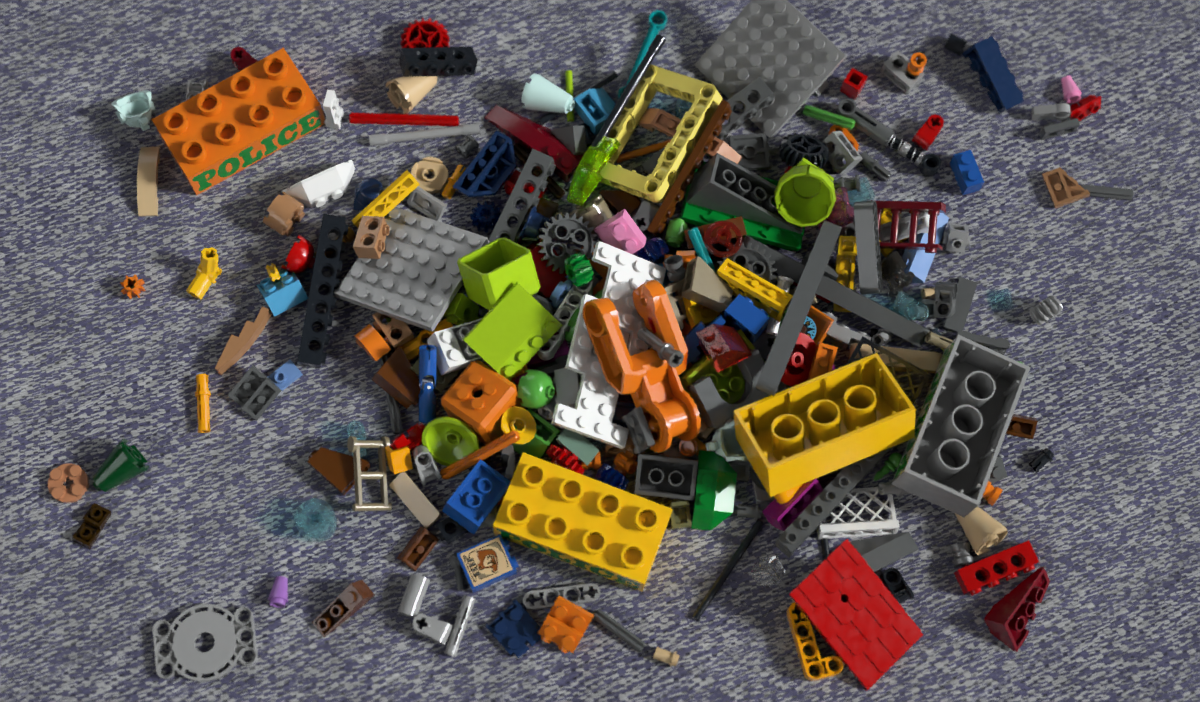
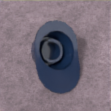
[353,178,384,211]
[516,206,550,246]

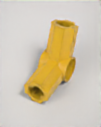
[186,247,222,300]

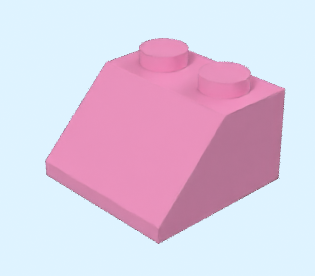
[594,209,647,254]

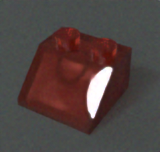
[696,324,752,373]

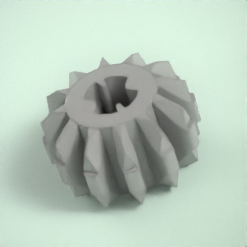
[1029,295,1063,325]

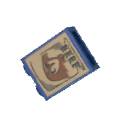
[456,534,519,593]

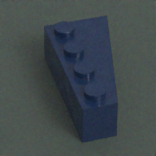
[962,36,1024,113]

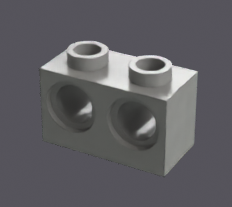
[880,50,925,95]
[822,131,863,174]

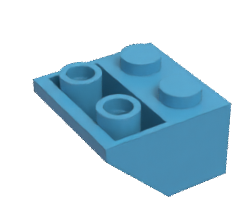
[574,88,616,136]
[257,269,308,317]

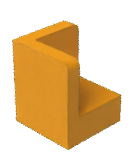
[384,446,413,474]

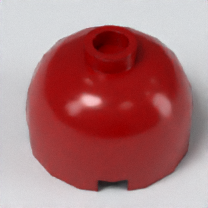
[281,235,315,274]

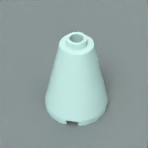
[521,73,575,114]

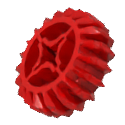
[401,17,450,48]

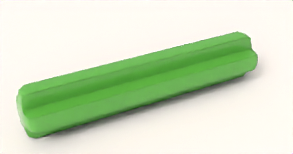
[803,105,855,130]

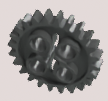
[536,212,597,274]
[715,243,777,302]

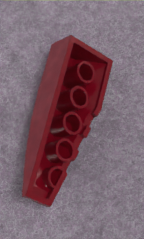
[484,104,585,183]

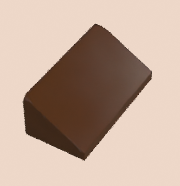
[1006,414,1038,439]
[397,527,439,572]

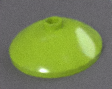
[422,417,480,466]

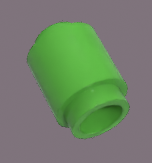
[665,218,687,248]

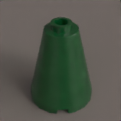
[92,439,149,492]

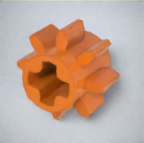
[120,274,145,299]
[614,450,638,476]

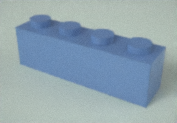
[896,213,949,284]

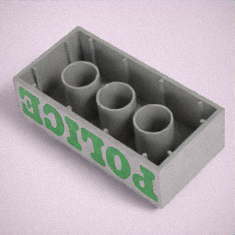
[892,335,1031,517]

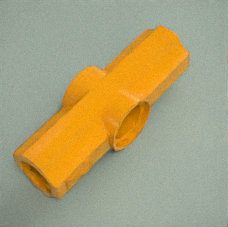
[401,319,453,362]

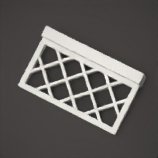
[817,487,899,539]

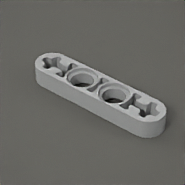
[523,583,601,610]

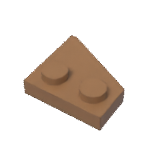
[1042,167,1090,209]

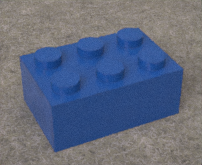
[723,294,770,344]

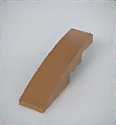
[215,306,272,375]

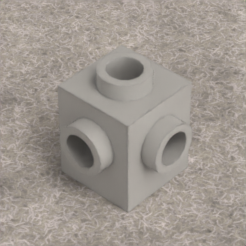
[942,223,971,254]

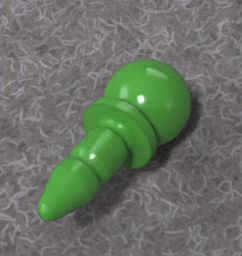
[873,453,902,481]

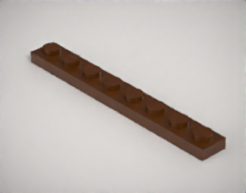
[647,99,732,238]

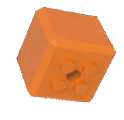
[441,360,525,445]

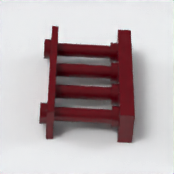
[867,200,946,253]

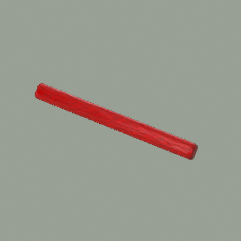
[349,112,459,126]

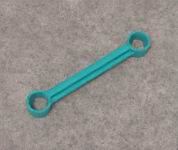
[618,10,667,100]

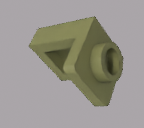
[669,499,692,530]

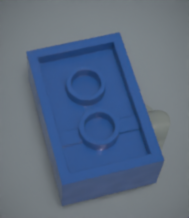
[442,459,511,535]

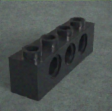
[399,47,478,77]

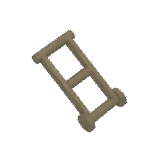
[347,436,392,511]

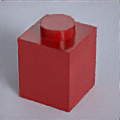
[840,68,868,100]

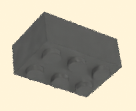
[634,453,698,501]

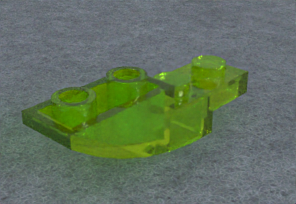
[567,136,620,206]

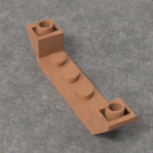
[638,108,742,164]

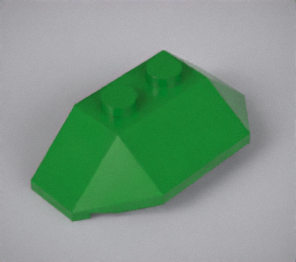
[691,450,737,531]

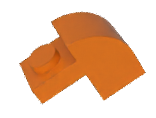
[354,324,391,361]

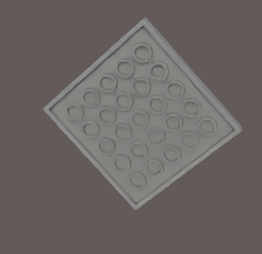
[695,0,847,139]
[334,207,489,332]

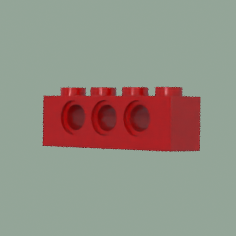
[954,540,1039,596]

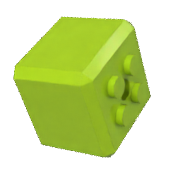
[457,238,540,310]

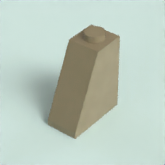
[681,256,733,313]

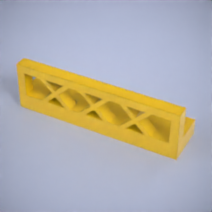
[351,170,420,228]
[717,258,793,322]

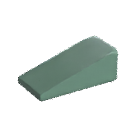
[556,429,600,466]

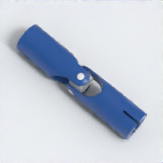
[419,345,437,424]

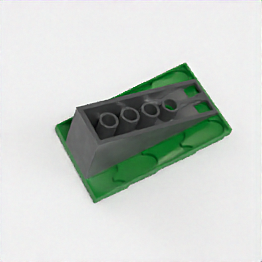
[679,153,805,252]

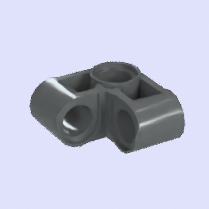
[917,282,957,319]

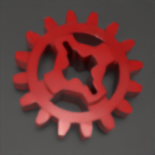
[546,445,585,474]

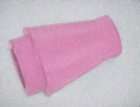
[1061,76,1082,104]

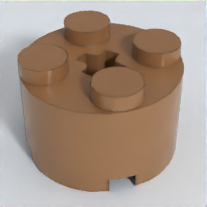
[263,192,305,237]

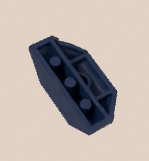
[453,130,517,197]

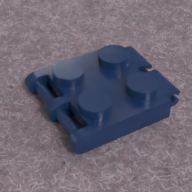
[485,599,541,659]

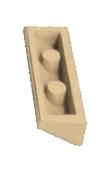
[389,471,441,529]

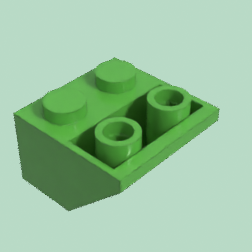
[513,408,560,459]

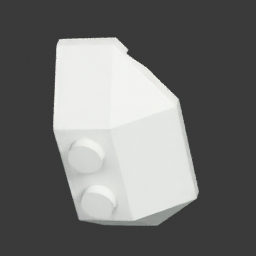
[283,160,355,208]

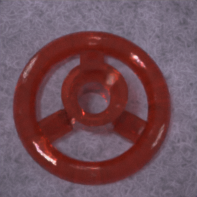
[704,221,742,257]

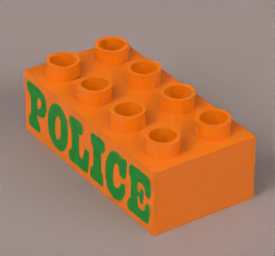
[151,47,325,195]

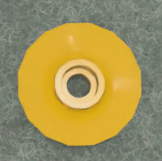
[501,406,536,445]

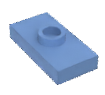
[268,360,303,391]

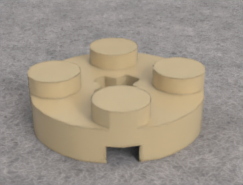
[411,157,448,194]

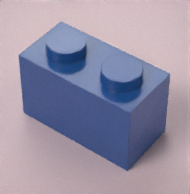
[950,150,984,195]

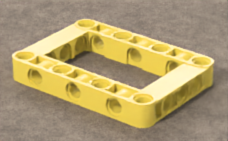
[587,64,722,203]

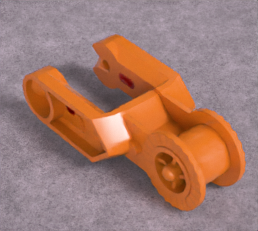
[583,280,701,453]

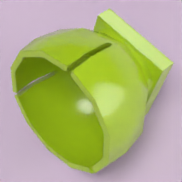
[774,157,836,227]

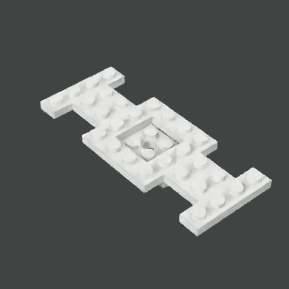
[551,241,666,449]

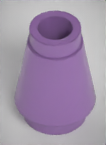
[268,576,288,608]

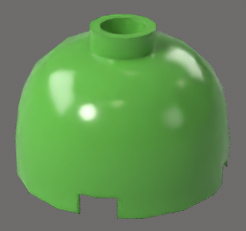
[518,369,555,409]

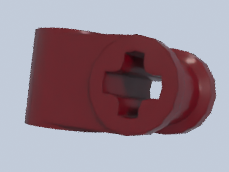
[230,47,258,71]

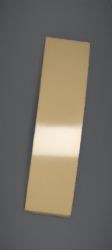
[137,147,160,216]

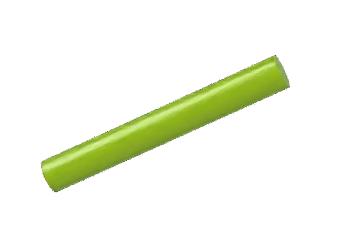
[565,70,574,122]

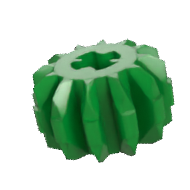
[564,253,594,287]

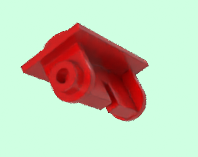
[1069,95,1101,121]
[390,422,425,452]

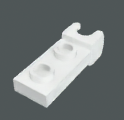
[323,89,344,130]

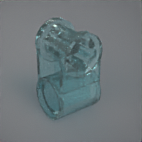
[891,291,929,321]

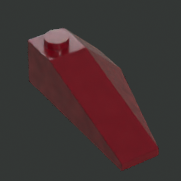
[984,567,1050,652]

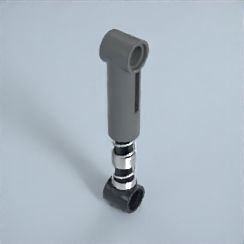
[836,98,941,177]

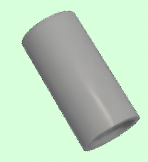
[398,574,430,619]

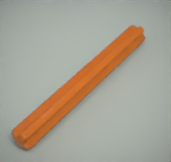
[440,430,520,480]

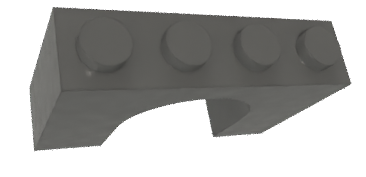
[686,348,778,429]

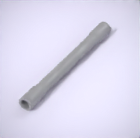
[369,123,480,146]

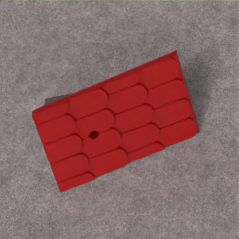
[789,539,924,690]

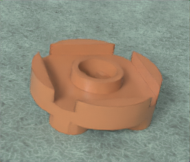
[48,463,89,503]

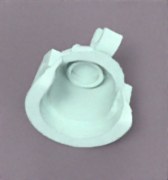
[111,90,155,131]
[705,421,748,462]

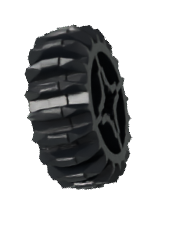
[779,133,829,168]

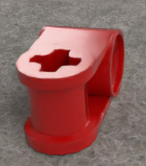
[911,114,944,151]

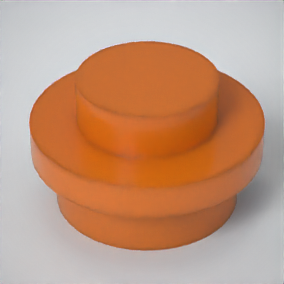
[679,439,698,457]

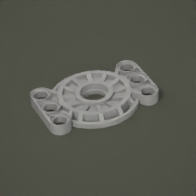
[153,604,258,682]

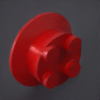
[767,332,816,386]

